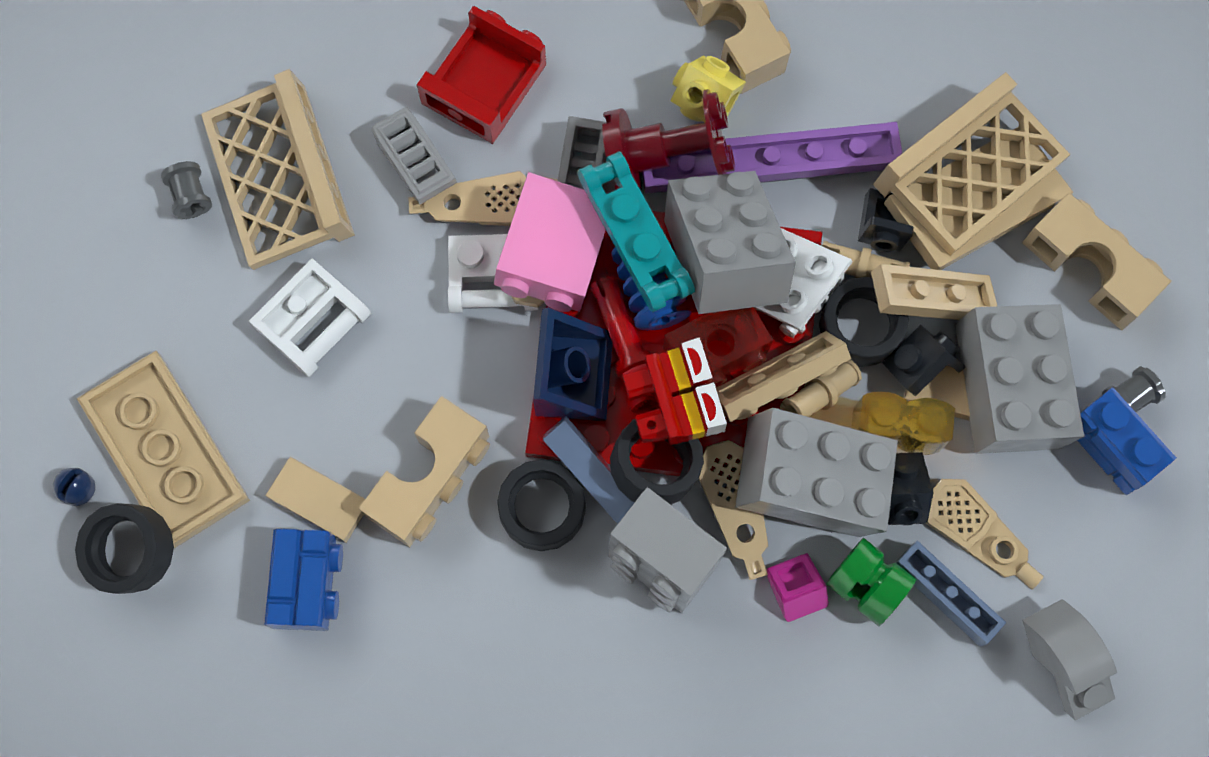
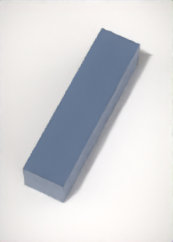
[543,416,635,524]
[895,540,1006,647]

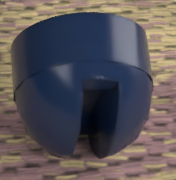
[53,468,95,506]

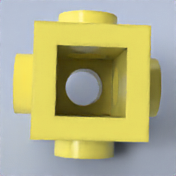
[670,55,746,122]

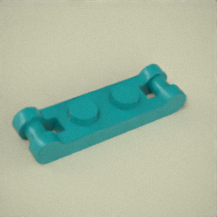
[577,151,695,313]

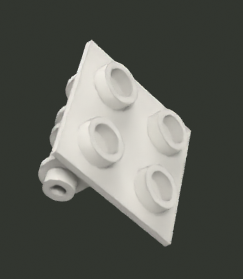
[752,228,852,338]

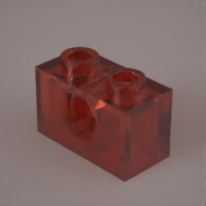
[663,307,773,388]

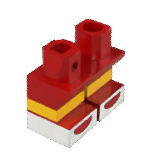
[622,337,727,445]

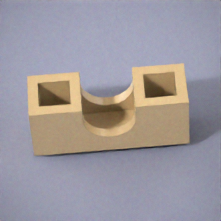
[684,0,791,94]
[1022,192,1172,331]
[358,396,490,548]

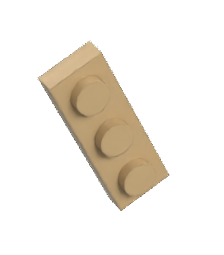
[871,264,997,320]
[716,331,851,422]

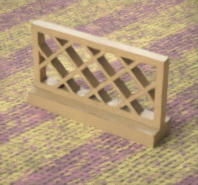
[201,69,355,270]
[873,72,1071,256]

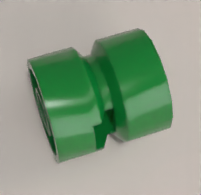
[826,537,917,627]

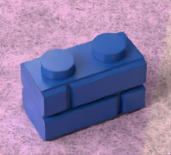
[1077,387,1177,495]
[264,529,343,631]

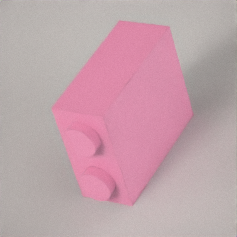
[494,172,606,312]

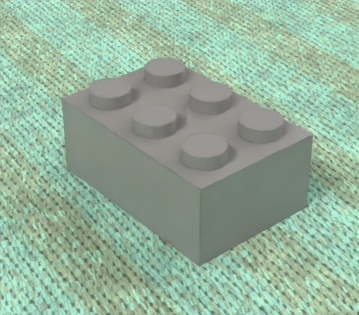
[664,171,796,314]
[955,304,1084,454]
[735,408,898,537]
[608,487,727,613]

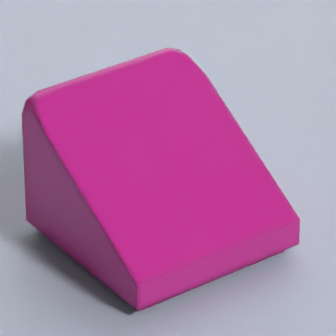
[766,553,829,622]

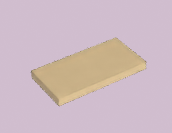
[884,127,1073,270]
[77,351,250,549]

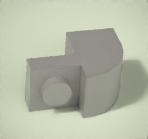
[1022,599,1117,721]

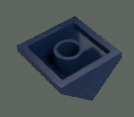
[533,307,613,421]

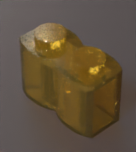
[851,392,955,455]

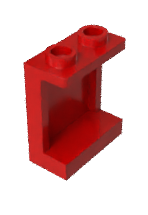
[416,6,546,144]

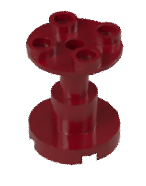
[602,89,735,191]

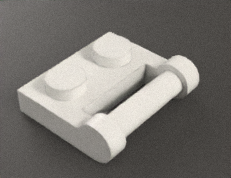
[448,234,538,313]
[249,258,372,377]

